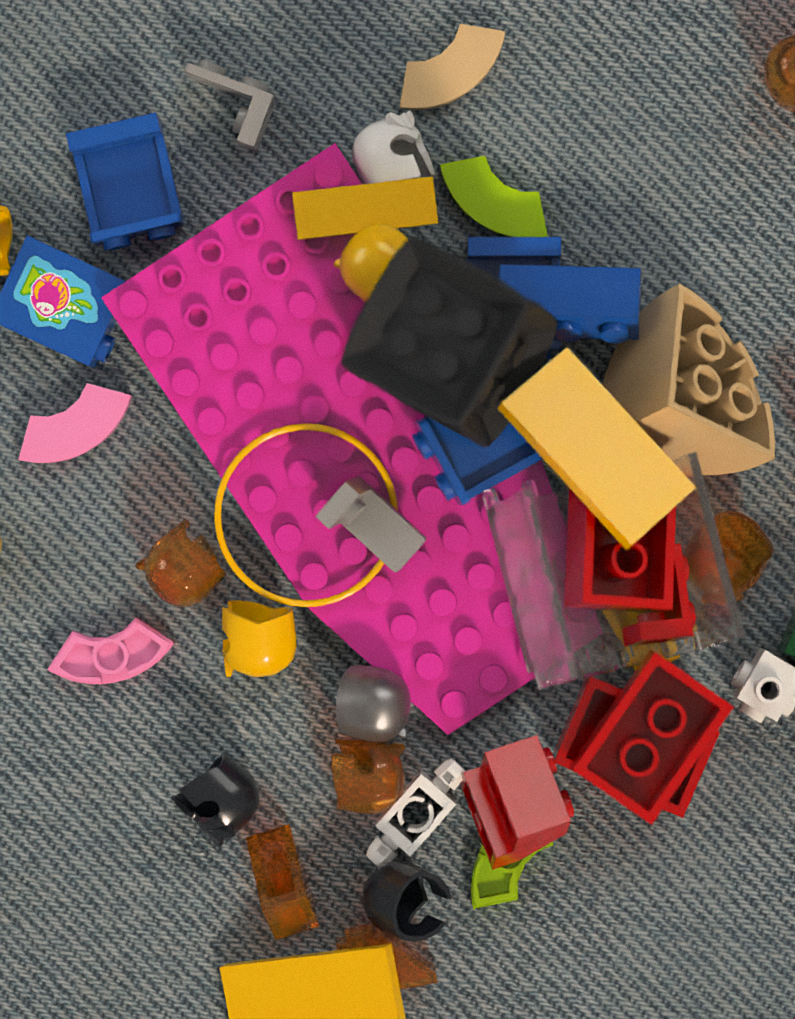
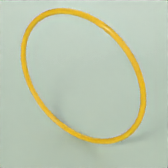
[214,423,398,607]

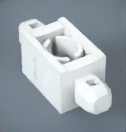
[366,758,466,867]

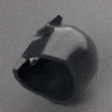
[171,752,260,847]
[362,860,452,942]

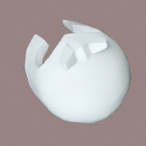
[352,111,436,184]

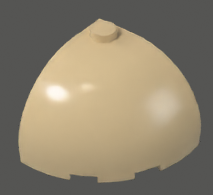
[602,284,775,475]

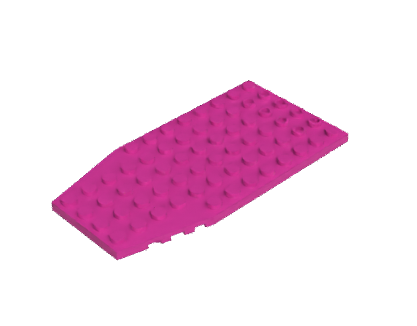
[101,143,602,735]

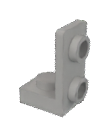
[184,60,276,153]
[315,476,426,572]

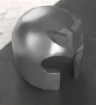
[336,665,415,743]

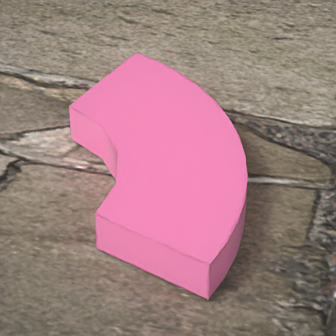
[18,383,132,463]
[47,617,175,684]

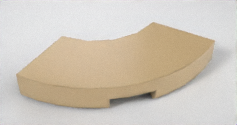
[400,24,506,111]

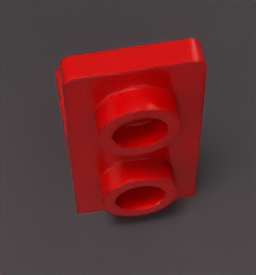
[622,543,696,647]

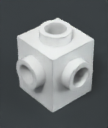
[731,648,795,724]

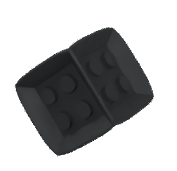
[341,237,557,447]

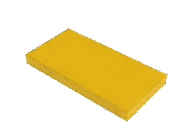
[497,347,696,550]
[219,944,406,1019]

